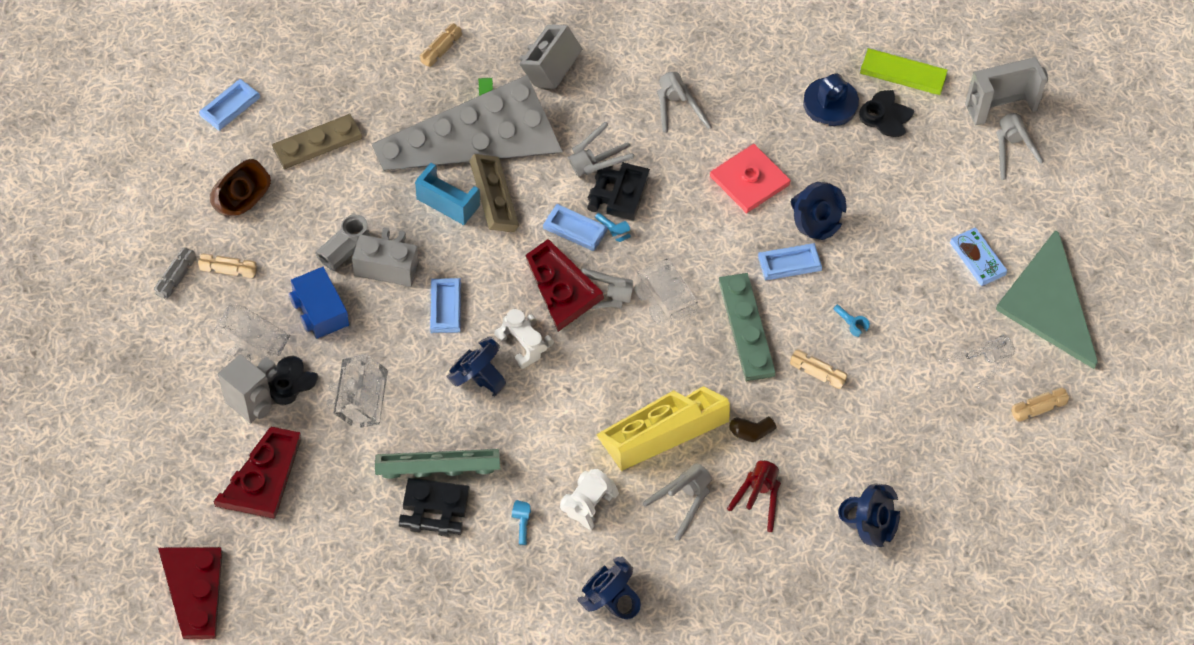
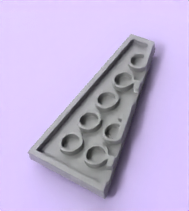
[372,75,563,171]

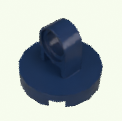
[803,73,859,126]
[790,181,847,240]
[446,337,506,396]
[838,483,900,547]
[577,556,641,619]

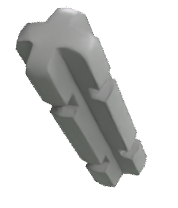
[154,247,196,299]

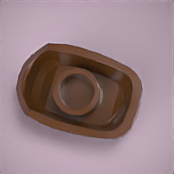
[210,159,271,216]

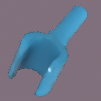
[595,213,631,242]
[833,304,870,337]
[511,500,531,545]

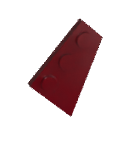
[525,239,604,332]
[213,426,302,519]
[158,547,223,639]

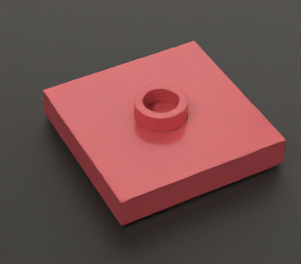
[710,144,791,214]

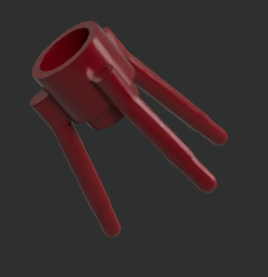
[727,460,781,532]

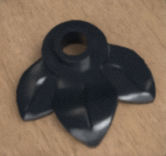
[859,90,914,137]
[268,355,318,405]

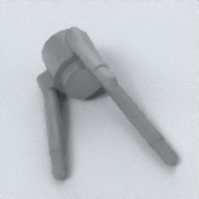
[657,72,712,133]
[996,113,1043,180]
[568,122,634,177]
[580,268,633,309]
[643,463,712,541]

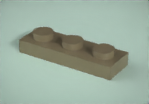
[272,114,362,169]
[469,154,519,232]

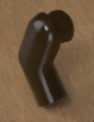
[729,416,777,442]

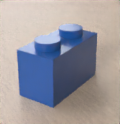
[289,267,349,339]

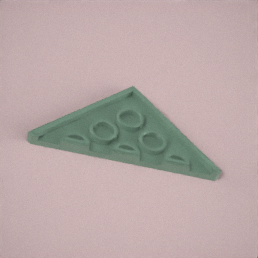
[996,230,1098,369]

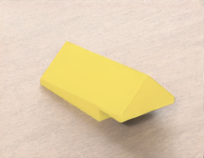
[596,386,730,471]

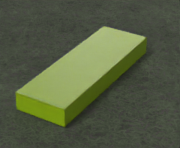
[860,48,948,95]

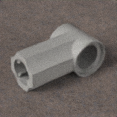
[316,214,370,271]

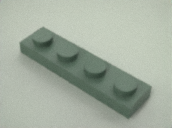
[719,273,776,382]
[374,449,500,479]

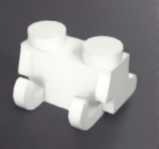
[494,309,554,369]
[560,469,619,530]

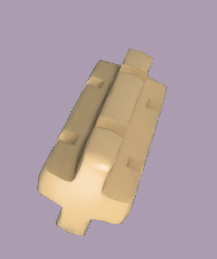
[420,23,462,67]
[198,253,257,278]
[790,349,847,389]
[1011,387,1069,422]

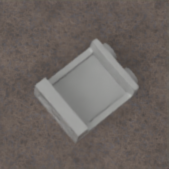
[965,57,1048,126]

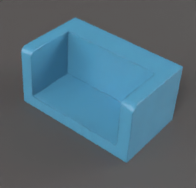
[415,163,480,225]

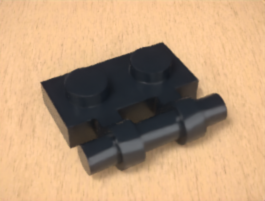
[587,160,650,221]
[399,478,470,536]

